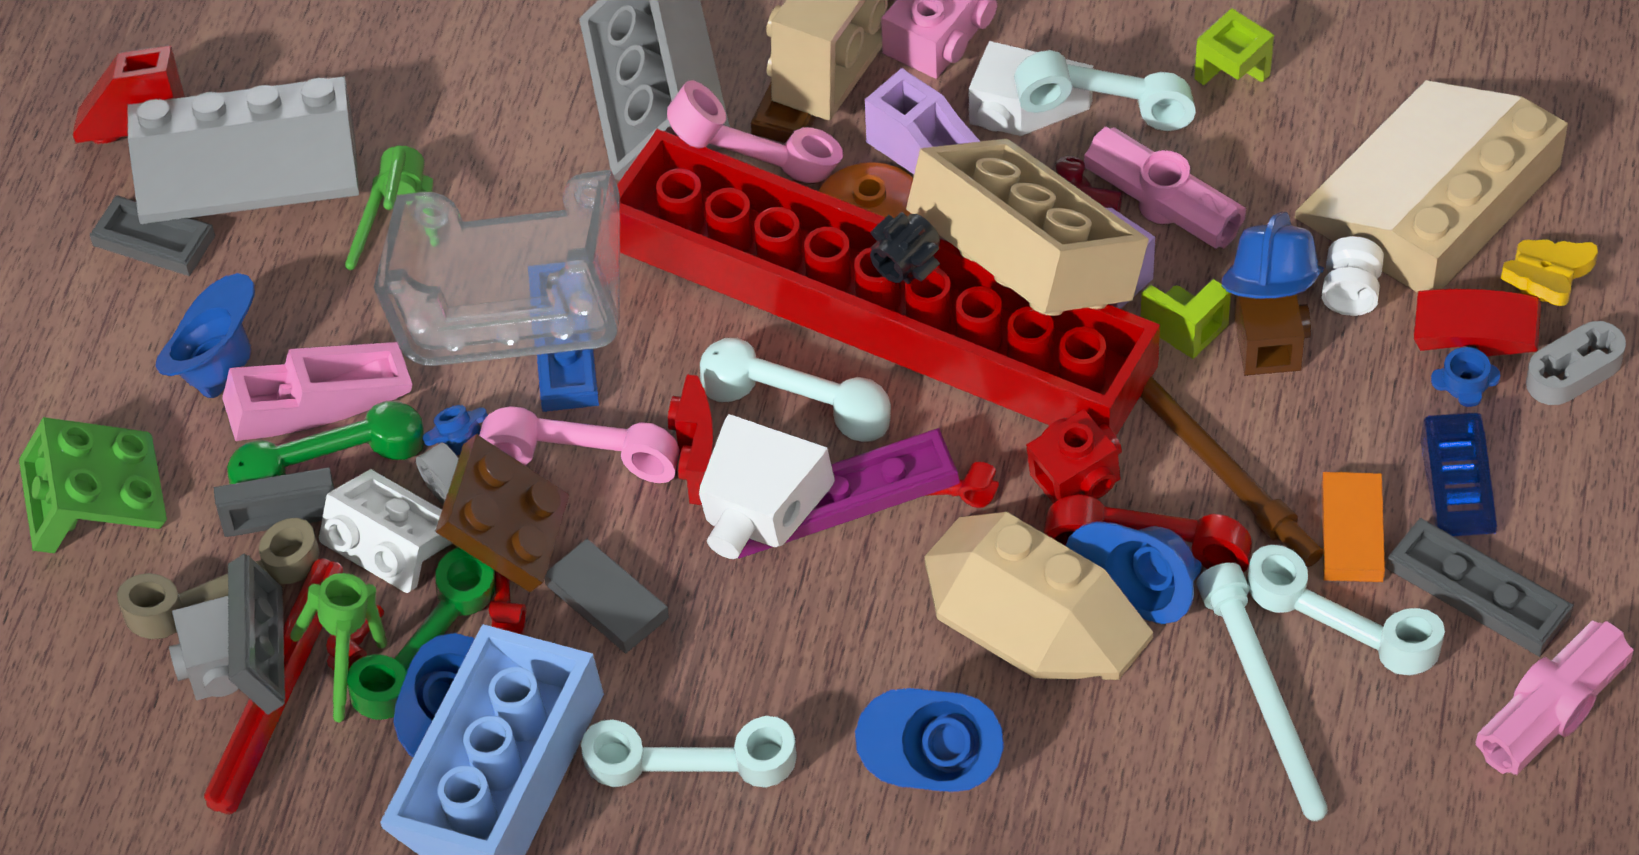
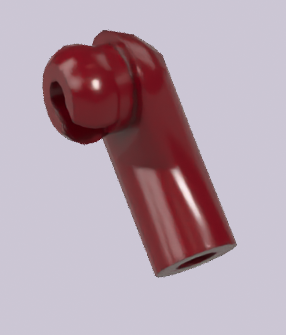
[1055,156,1123,213]

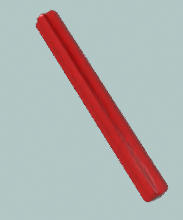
[204,558,343,815]

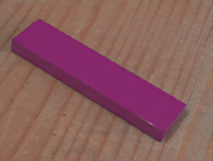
[738,428,960,559]

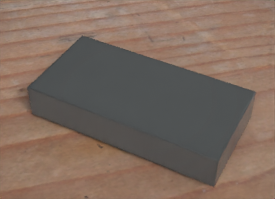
[90,195,215,276]
[213,467,335,537]
[545,539,669,654]

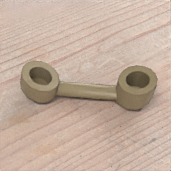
[117,518,320,640]

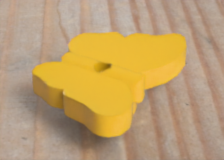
[1501,239,1598,306]

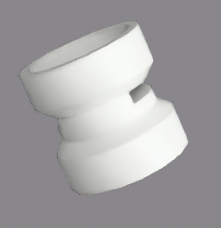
[1322,236,1384,316]

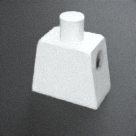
[699,414,835,559]

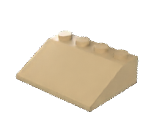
[1295,80,1568,293]

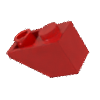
[73,45,185,144]

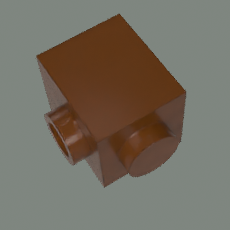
[1235,294,1311,376]

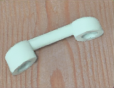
[1014,50,1196,131]
[700,338,891,442]
[1247,545,1445,676]
[581,716,797,787]

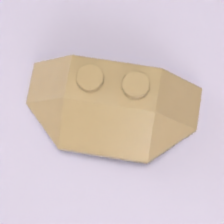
[924,512,1153,680]

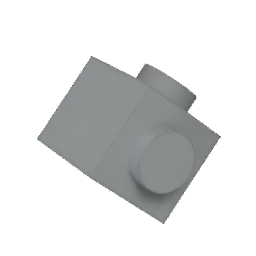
[169,596,239,701]

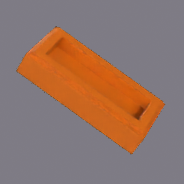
[1321,472,1385,582]

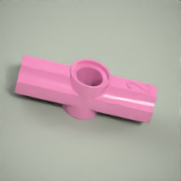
[1084,126,1246,249]
[1475,621,1634,775]

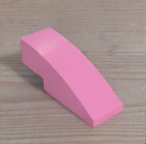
[222,342,413,441]

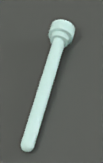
[1196,563,1328,821]

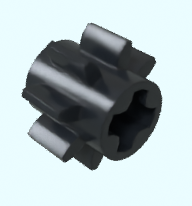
[870,212,940,284]

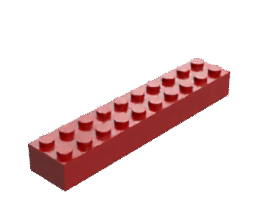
[602,128,1160,436]

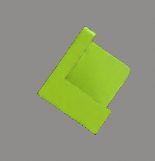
[1194,8,1274,85]
[1140,279,1231,359]

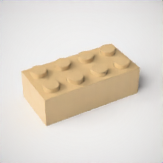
[766,0,896,121]
[906,138,1149,316]

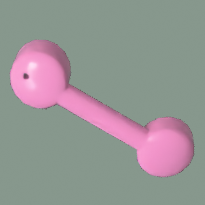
[667,80,843,183]
[479,406,680,483]

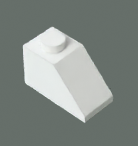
[969,41,1093,136]

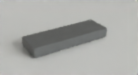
[1386,518,1574,657]
[228,553,285,714]

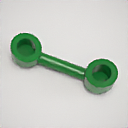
[227,401,425,484]
[347,547,495,720]

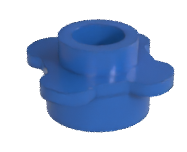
[1431,347,1500,407]
[423,405,488,456]

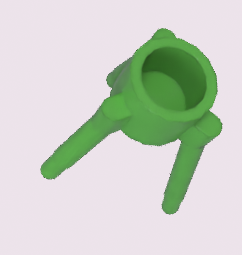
[345,146,441,270]
[290,573,387,723]

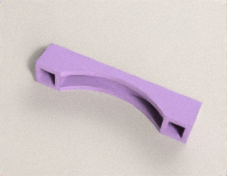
[865,68,1155,309]

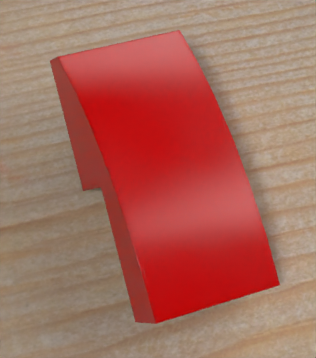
[1414,289,1541,357]
[668,374,715,505]

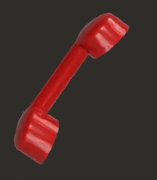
[1043,494,1252,573]

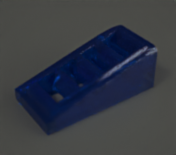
[1420,413,1497,536]

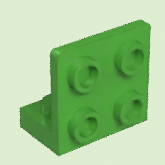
[19,417,167,553]

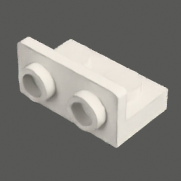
[319,469,452,593]

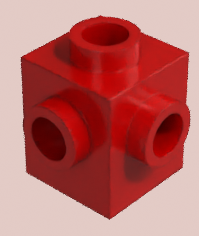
[1026,409,1122,503]

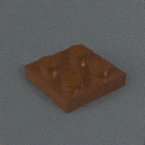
[435,434,569,592]

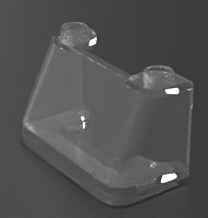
[373,170,620,366]

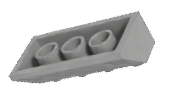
[579,0,730,181]
[128,76,359,224]

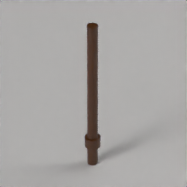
[1140,377,1323,567]

